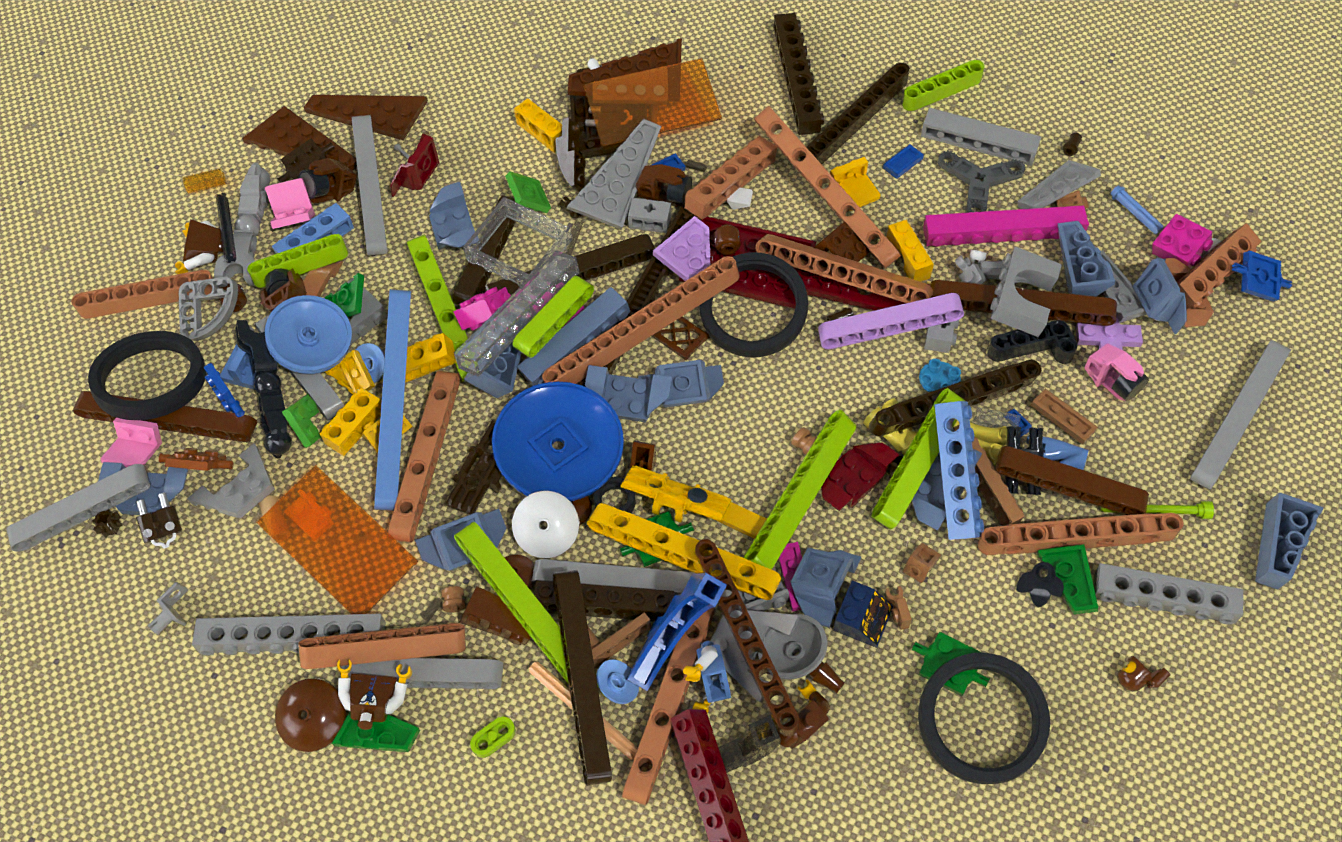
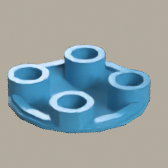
[919,358,961,392]

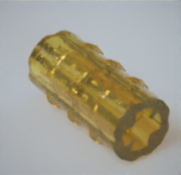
[183,168,226,194]

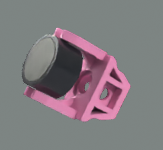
[1085,343,1149,401]

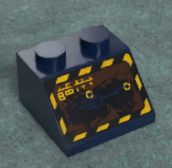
[833,580,893,648]

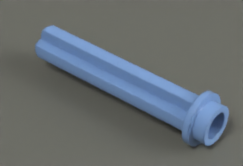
[1111,186,1164,234]

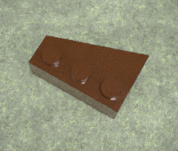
[459,586,531,645]

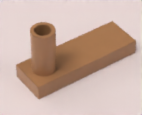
[588,612,651,668]

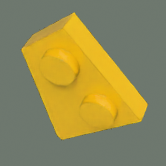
[325,350,375,394]

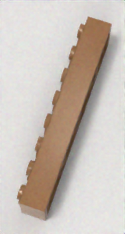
[953,425,1025,526]

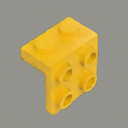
[829,156,881,211]

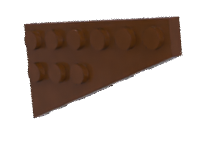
[304,95,428,141]
[242,106,357,171]

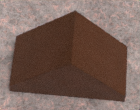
[630,441,657,472]

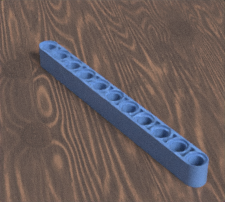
[374,289,411,511]

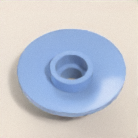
[356,343,385,384]
[596,660,639,704]

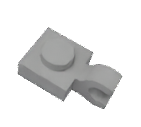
[955,255,987,284]

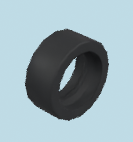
[593,477,636,513]

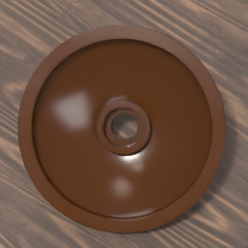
[275,679,346,752]

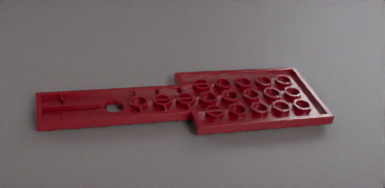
[679,216,930,311]

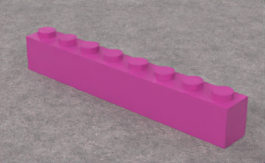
[923,205,1089,247]

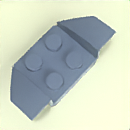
[429,182,478,250]
[1132,258,1187,334]
[638,360,724,408]
[585,365,672,422]
[912,444,982,531]
[98,462,188,515]
[415,509,507,571]
[791,548,861,628]

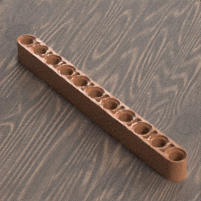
[542,256,739,384]

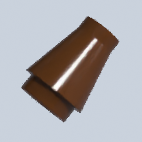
[808,662,845,694]

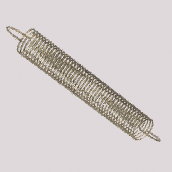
[563,215,584,259]

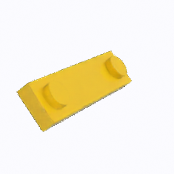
[711,502,767,539]

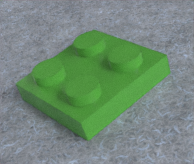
[505,171,551,213]

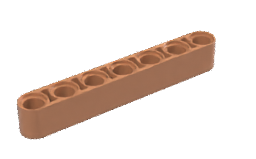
[71,270,213,319]
[298,623,466,669]

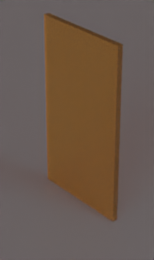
[584,58,722,147]
[256,465,419,614]

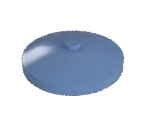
[265,295,352,374]

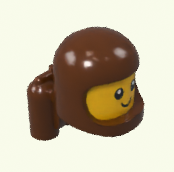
[1117,656,1171,692]

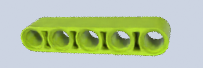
[902,60,985,111]
[247,234,348,288]
[513,275,594,358]

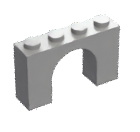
[990,247,1062,337]
[338,277,388,346]

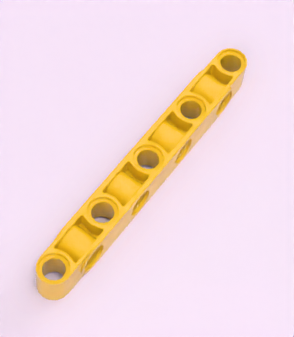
[587,503,781,600]

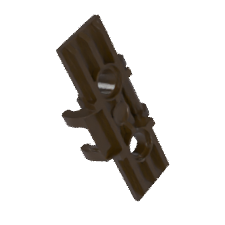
[445,420,502,515]

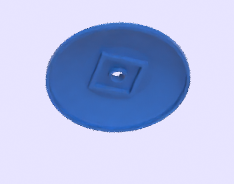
[492,382,624,501]

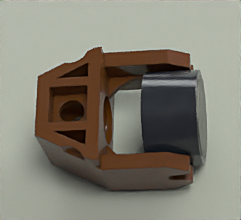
[298,158,357,203]
[636,164,692,207]
[259,268,307,312]

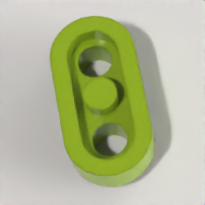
[470,717,516,758]

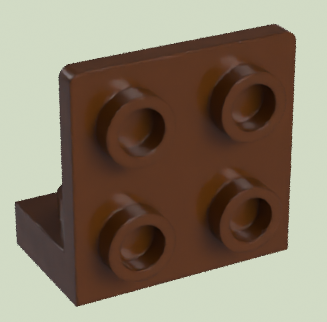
[814,221,870,271]

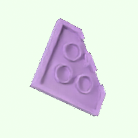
[653,216,710,281]

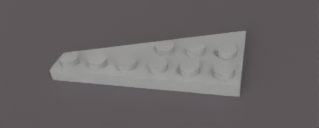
[567,119,661,230]

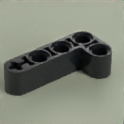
[987,320,1078,364]

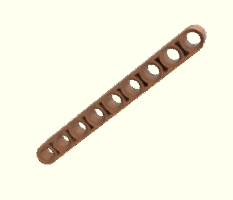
[755,234,933,303]

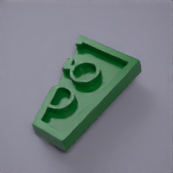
[324,273,364,317]
[1037,544,1099,614]
[332,712,420,752]

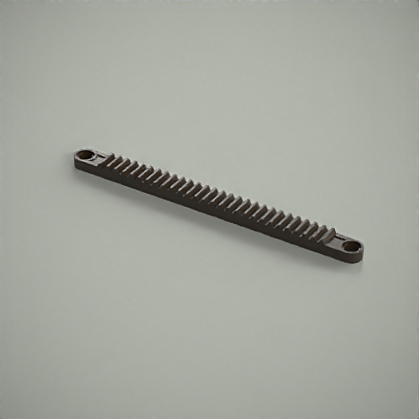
[578,203,700,387]

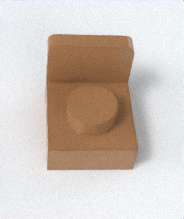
[1056,190,1089,216]
[903,543,941,583]

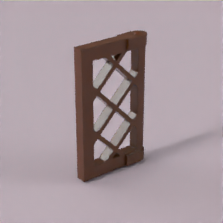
[652,316,709,360]

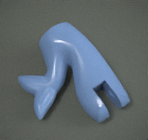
[1025,435,1089,470]

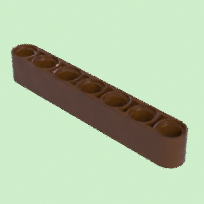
[996,446,1149,515]

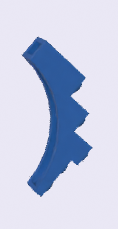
[626,573,727,691]

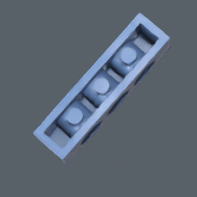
[272,203,354,254]

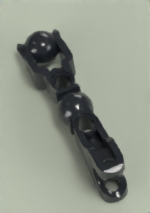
[235,320,292,458]

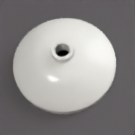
[512,491,579,558]

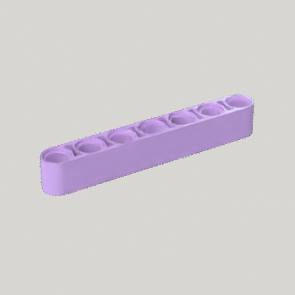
[818,293,964,349]

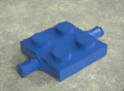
[1232,250,1292,302]
[204,363,245,417]

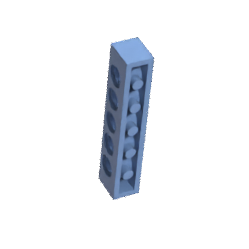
[935,401,984,540]

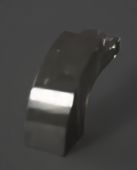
[718,715,781,773]

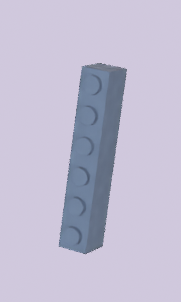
[517,287,630,386]

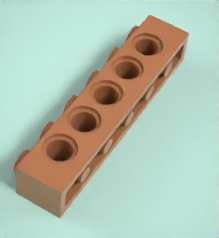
[685,135,777,220]
[1177,223,1262,309]

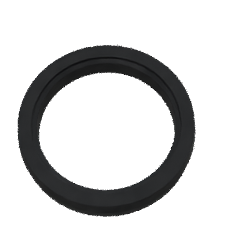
[699,252,808,358]
[88,331,206,420]
[918,653,1050,784]

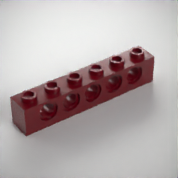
[671,709,749,842]

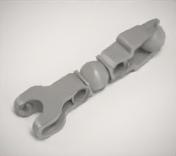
[214,162,271,286]

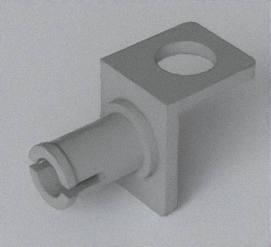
[148,582,188,635]

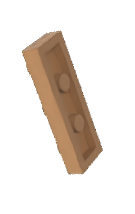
[1031,388,1098,445]

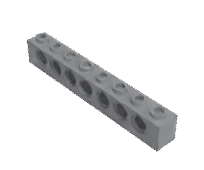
[192,614,386,656]

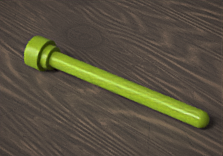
[1101,501,1214,519]

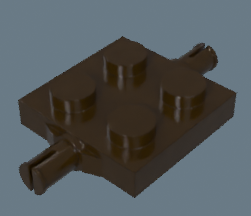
[277,138,335,183]

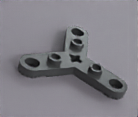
[938,150,1026,213]

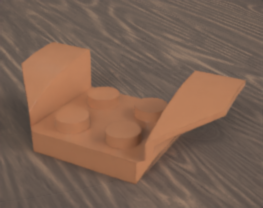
[1165,258,1214,328]

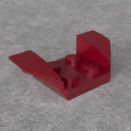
[390,131,440,197]
[821,442,899,511]

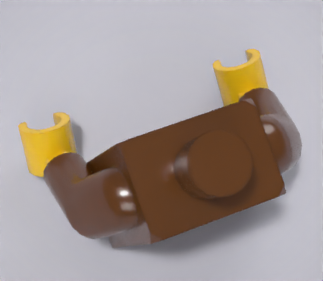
[755,679,830,749]

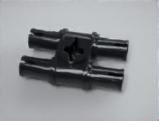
[1004,426,1045,495]

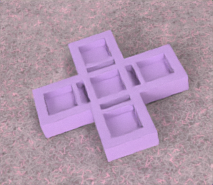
[1076,317,1143,350]

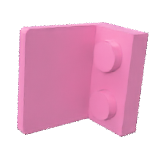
[265,178,315,229]
[100,418,162,467]

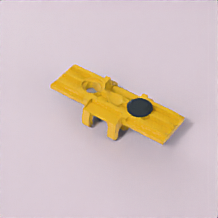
[621,466,731,523]

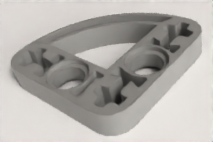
[179,277,238,341]

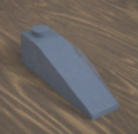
[1057,221,1115,297]

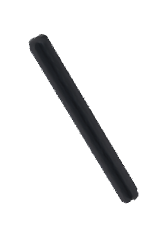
[216,193,237,263]

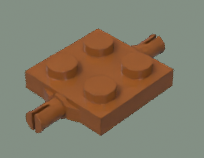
[159,448,234,471]

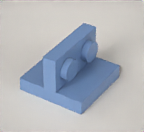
[220,344,255,390]

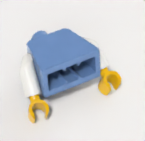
[683,641,731,714]

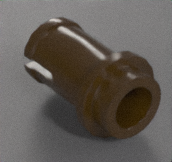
[1063,132,1082,156]
[559,197,582,218]
[827,307,854,321]

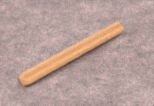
[529,661,638,760]

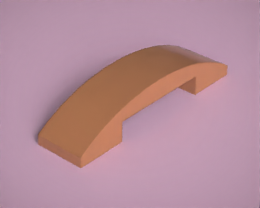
[303,260,343,297]

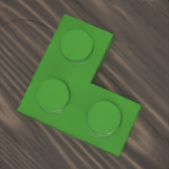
[282,394,321,448]

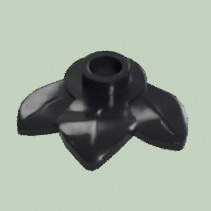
[1016,562,1064,608]

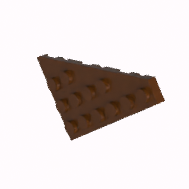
[568,38,682,102]

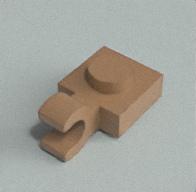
[885,586,912,630]

